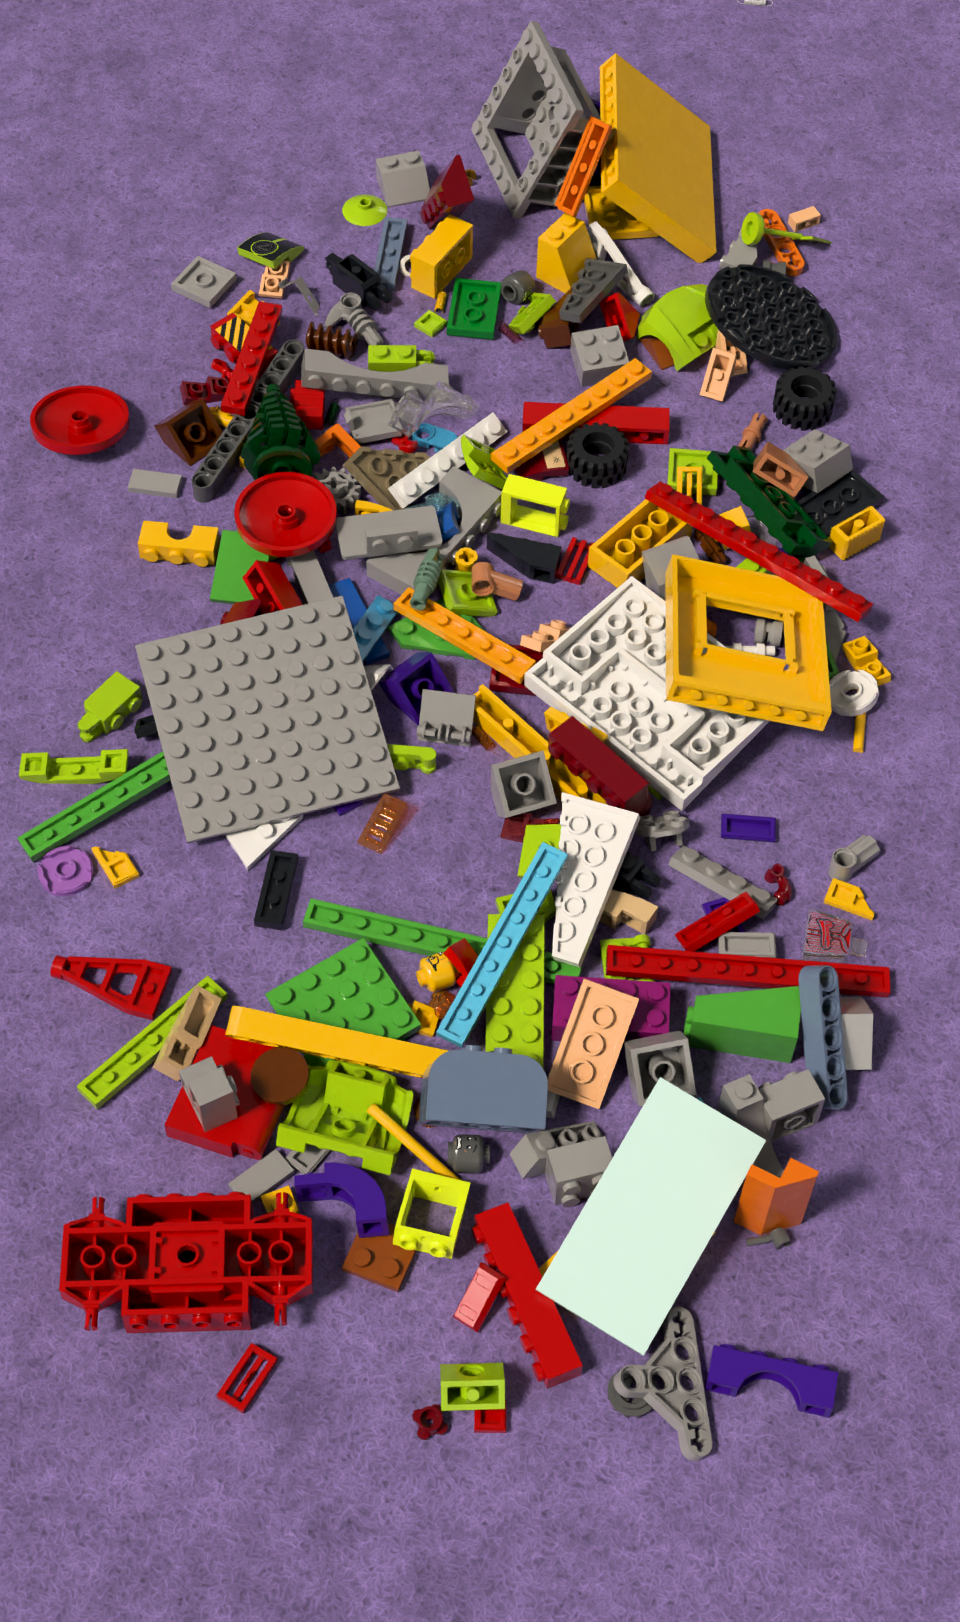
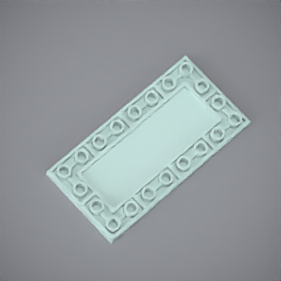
[536,1077,766,1356]

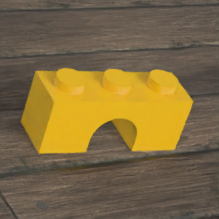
[138,521,220,567]

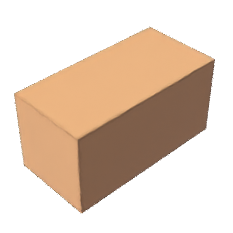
[788,206,821,232]

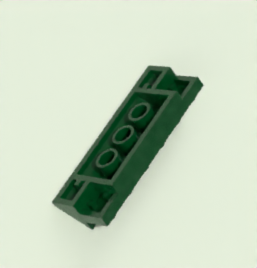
[707,445,833,563]

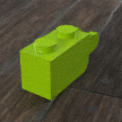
[368,345,436,372]
[77,671,143,743]

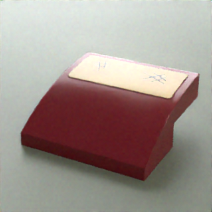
[514,439,569,481]

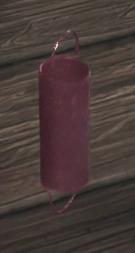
[496,321,524,347]

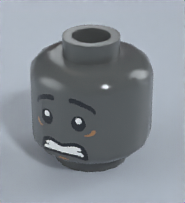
[501,270,535,304]
[448,1134,490,1173]

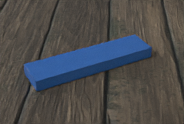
[328,578,390,665]

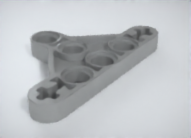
[613,1307,712,1461]

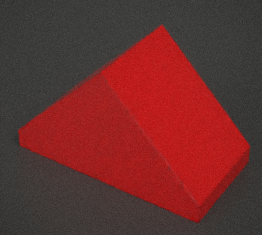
[599,292,640,342]

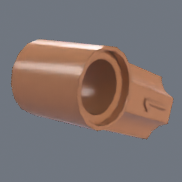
[471,562,523,601]

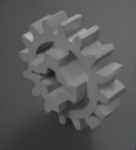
[314,467,361,514]

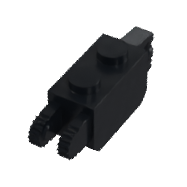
[325,253,392,311]
[613,851,661,899]

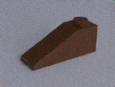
[539,287,579,348]

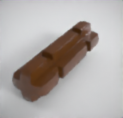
[694,529,728,565]

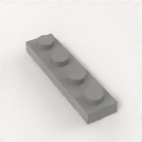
[668,845,778,919]

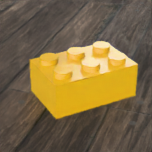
[410,214,473,299]

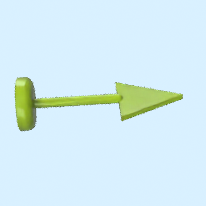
[741,212,832,246]

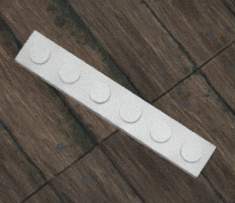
[388,412,507,509]

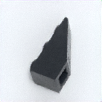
[487,532,562,584]

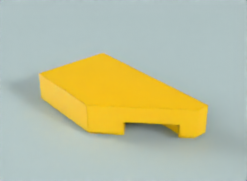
[824,878,874,920]

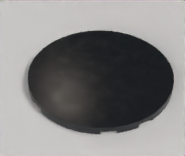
[705,264,837,370]

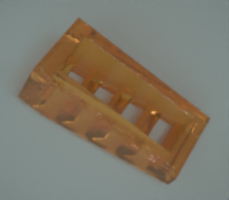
[357,794,408,854]

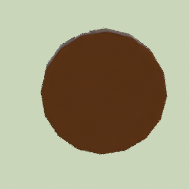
[251,1047,310,1106]

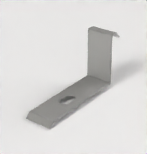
[279,277,320,315]

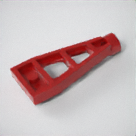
[50,955,172,1021]

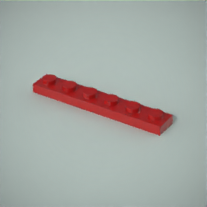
[221,301,283,416]

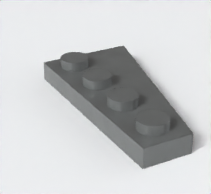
[559,258,628,323]

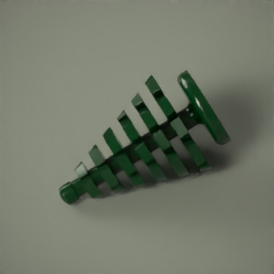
[241,383,321,480]

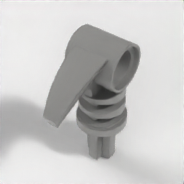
[325,293,384,345]

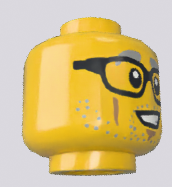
[416,952,460,993]

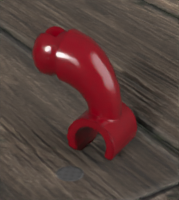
[764,863,792,906]

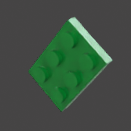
[447,278,502,340]

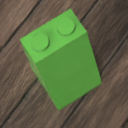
[683,986,801,1063]

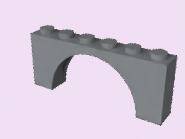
[366,466,502,595]

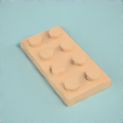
[547,978,639,1109]

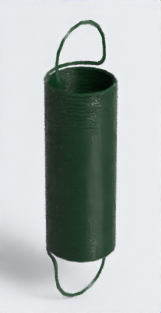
[324,399,339,430]

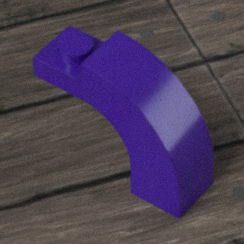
[294,1162,390,1238]

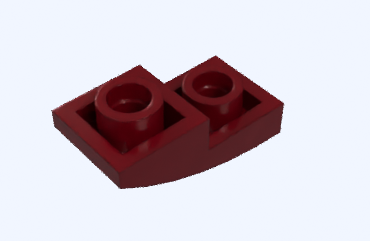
[180,376,230,405]

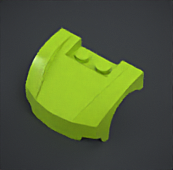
[636,284,718,371]
[276,1060,413,1175]

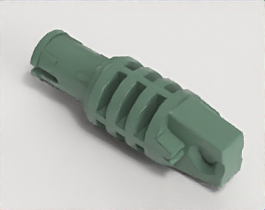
[409,548,443,611]

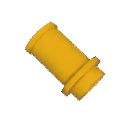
[210,406,234,428]

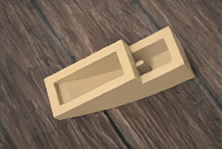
[599,890,658,934]
[152,985,221,1082]

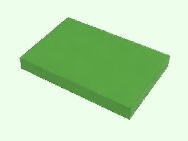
[210,530,271,604]

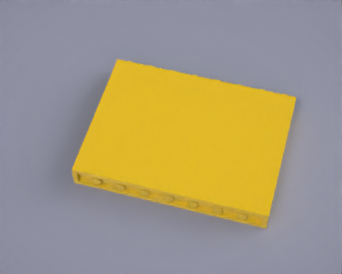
[600,53,716,263]

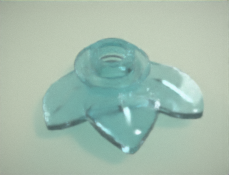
[404,493,449,512]

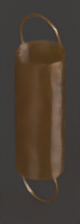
[472,726,496,754]

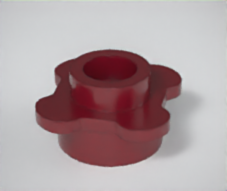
[412,1404,448,1440]

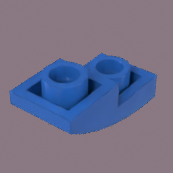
[436,501,460,543]

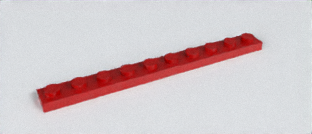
[645,481,873,622]
[606,945,891,998]

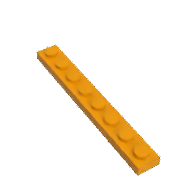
[491,358,652,474]

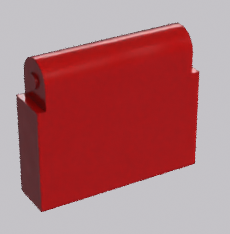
[164,1025,284,1160]

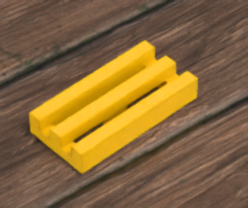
[677,467,702,505]

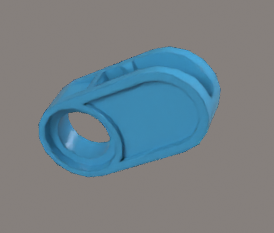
[412,423,457,452]

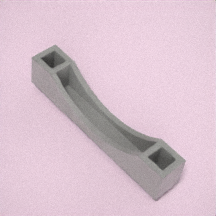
[301,349,449,402]

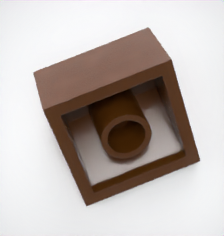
[154,398,223,466]

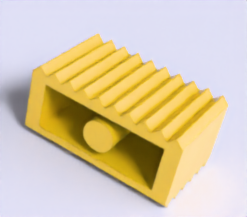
[829,506,885,560]

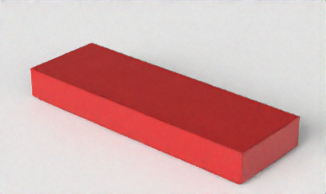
[675,892,760,951]

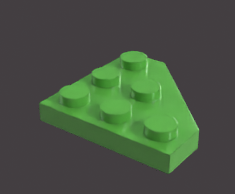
[388,598,483,660]

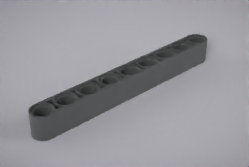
[191,339,304,503]

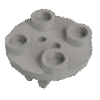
[636,810,690,852]

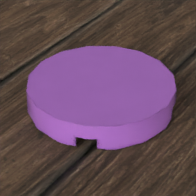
[37,846,94,896]

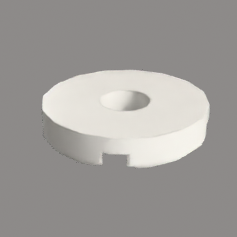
[829,669,879,717]

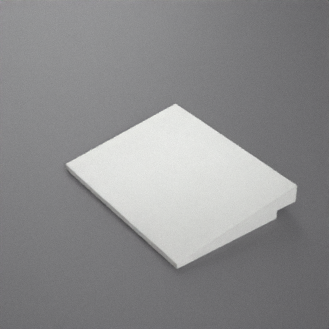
[524,576,769,811]

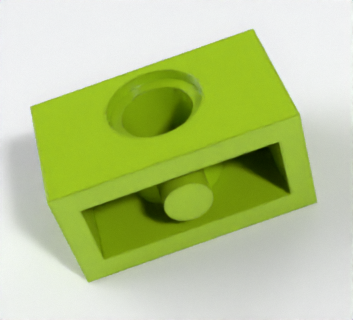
[440,1362,505,1411]

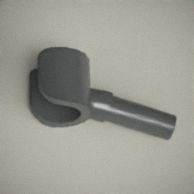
[746,1228,790,1250]

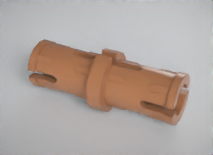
[738,413,768,451]

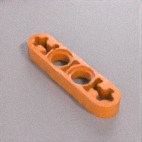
[759,209,805,276]

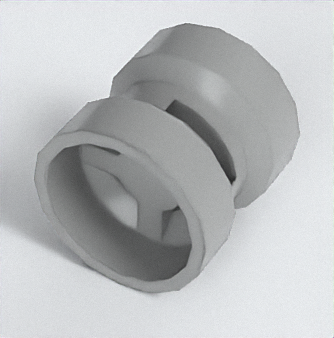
[753,618,783,647]

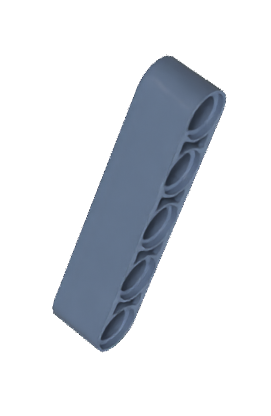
[798,965,848,1110]

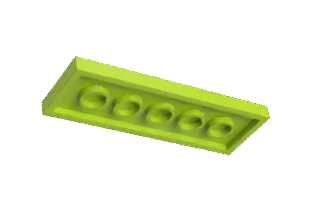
[485,914,545,1068]

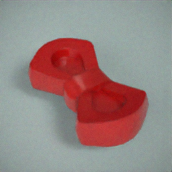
[211,358,233,379]
[391,431,419,453]

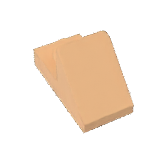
[700,348,737,401]

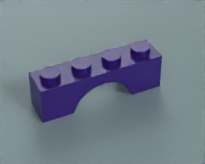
[705,1344,838,1418]

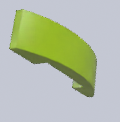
[19,749,129,784]

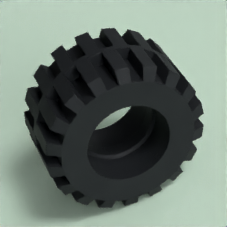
[773,366,837,431]
[566,422,629,489]

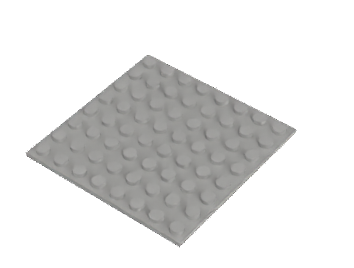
[135,596,400,844]

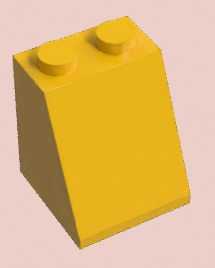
[536,213,597,293]

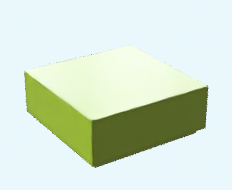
[414,310,447,338]

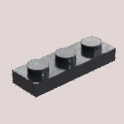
[254,850,299,930]

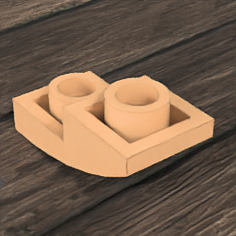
[259,261,290,299]
[520,620,570,652]

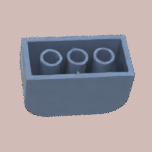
[419,1045,548,1133]

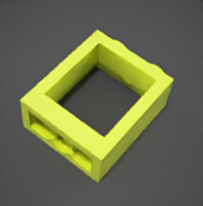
[501,474,570,537]
[393,1168,471,1259]

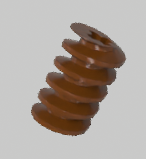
[306,321,358,360]

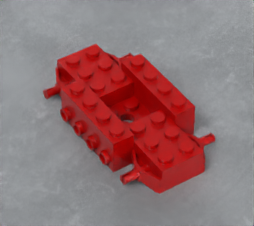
[59,1192,314,1333]

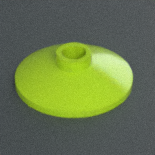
[342,194,387,226]

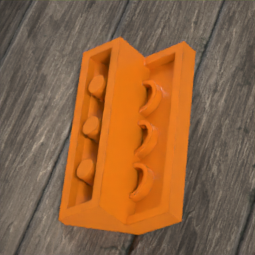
[555,116,613,217]
[734,1158,819,1236]

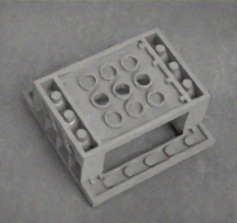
[471,21,600,219]

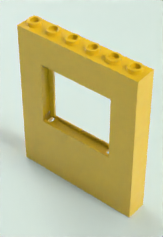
[665,554,832,731]

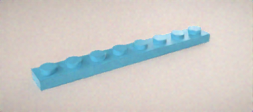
[436,842,568,1048]

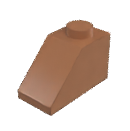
[753,442,809,497]

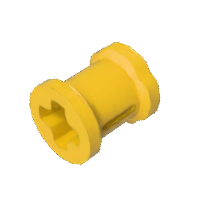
[455,547,478,572]

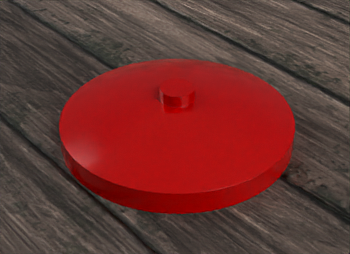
[30,385,130,455]
[234,472,337,557]

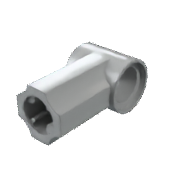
[828,835,880,882]

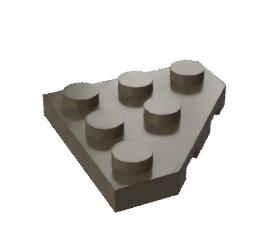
[343,446,430,510]

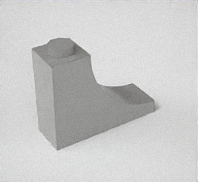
[717,1074,784,1178]

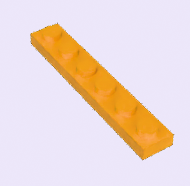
[393,587,536,684]

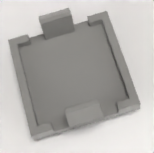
[344,399,402,444]

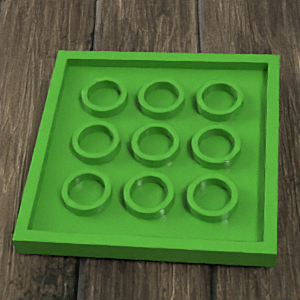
[265,938,422,1066]

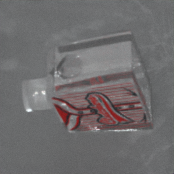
[801,908,868,964]

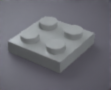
[171,256,237,308]

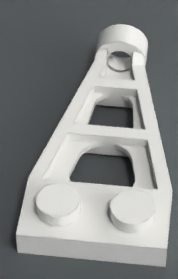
[588,221,655,307]

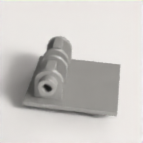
[417,689,476,746]

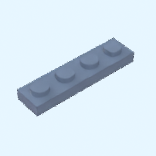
[374,217,408,291]

